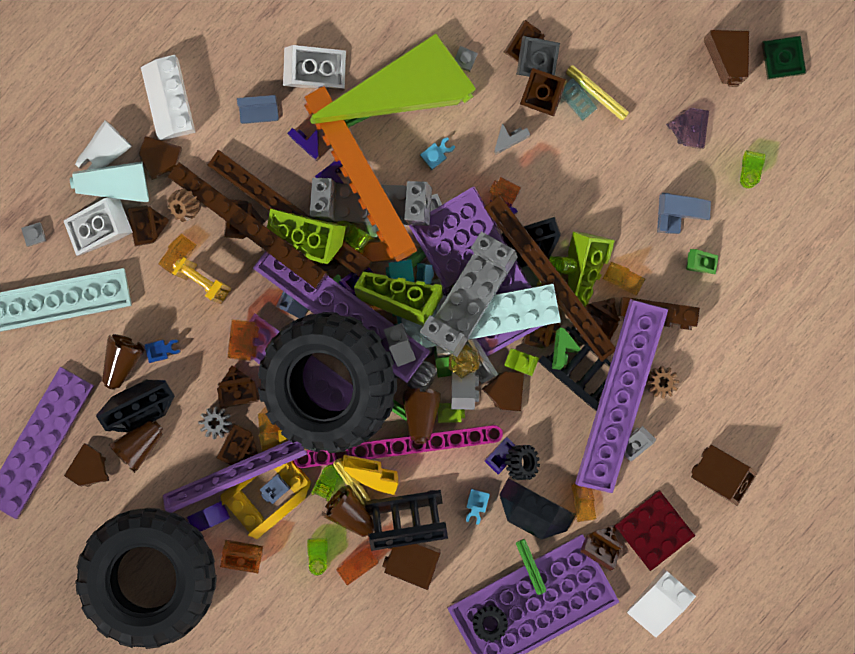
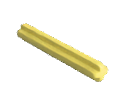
[566,65,629,120]

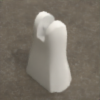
[75,120,132,170]

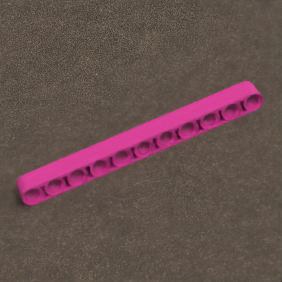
[294,425,503,468]

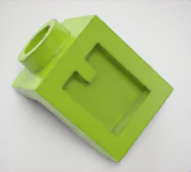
[505,348,539,376]
[438,403,465,423]

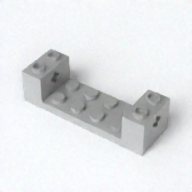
[310,178,432,226]
[420,231,518,357]

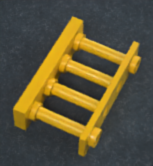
[172,257,232,304]

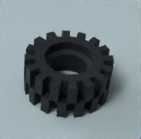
[505,445,540,480]
[473,605,508,642]

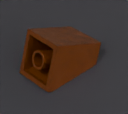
[704,30,749,87]
[691,444,757,506]
[382,543,441,590]

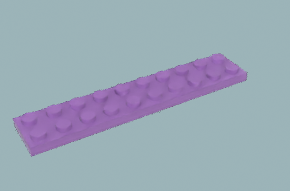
[253,251,430,383]
[575,299,668,493]

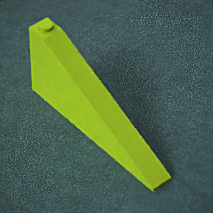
[310,34,476,124]

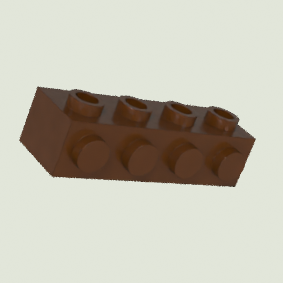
[618,297,700,330]

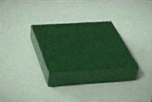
[762,36,806,80]

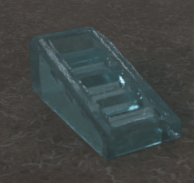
[561,78,597,121]

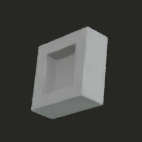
[455,46,478,72]
[21,222,46,247]

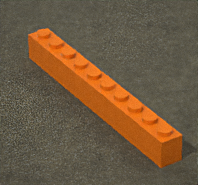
[304,86,417,262]

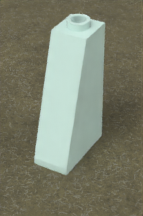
[70,161,149,202]

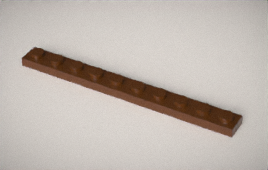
[207,150,372,277]
[168,162,328,289]
[484,195,616,361]

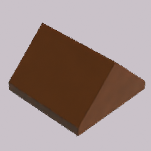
[520,68,567,117]

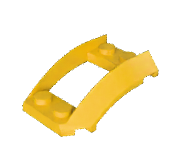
[220,460,311,539]

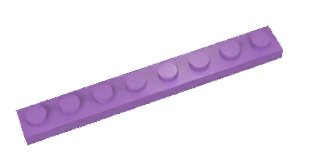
[163,441,307,513]

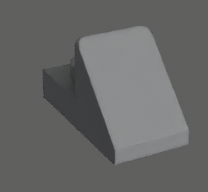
[494,124,530,155]
[384,323,416,367]
[624,426,656,462]

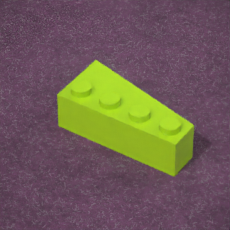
[354,272,443,326]

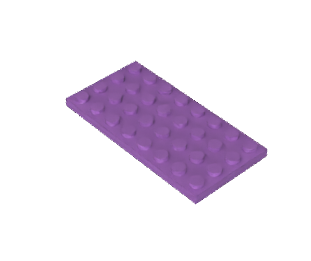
[409,186,542,356]
[447,534,619,654]

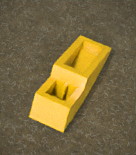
[343,455,399,495]

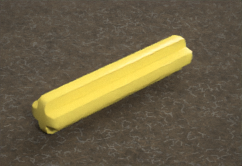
[333,458,370,506]

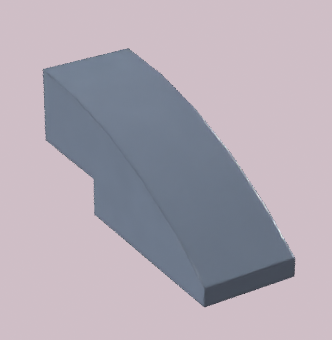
[658,194,711,220]

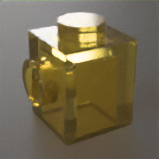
[449,345,480,379]

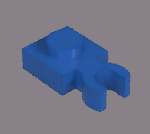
[144,340,181,363]

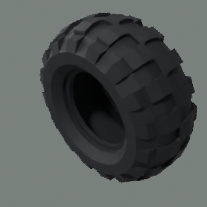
[258,312,397,453]
[75,508,217,649]

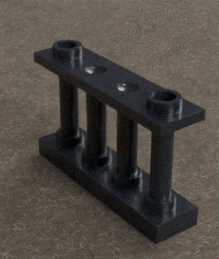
[538,326,611,411]
[364,490,448,551]

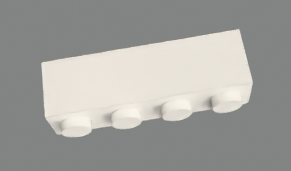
[141,55,196,141]

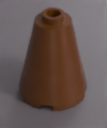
[102,334,145,390]
[402,388,441,444]
[109,421,163,473]
[322,486,374,537]

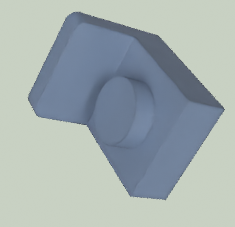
[260,474,290,504]

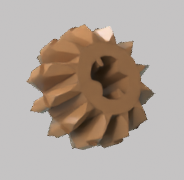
[167,188,200,222]
[646,366,679,399]

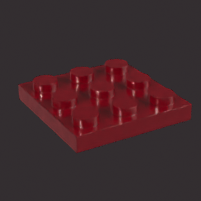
[614,490,696,571]

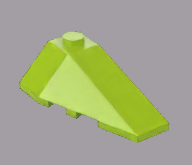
[267,209,346,264]
[568,232,615,306]

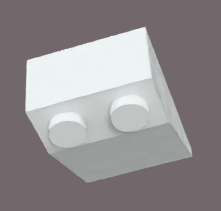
[283,45,346,89]
[64,198,133,256]
[627,568,696,637]

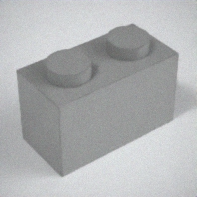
[451,367,479,410]

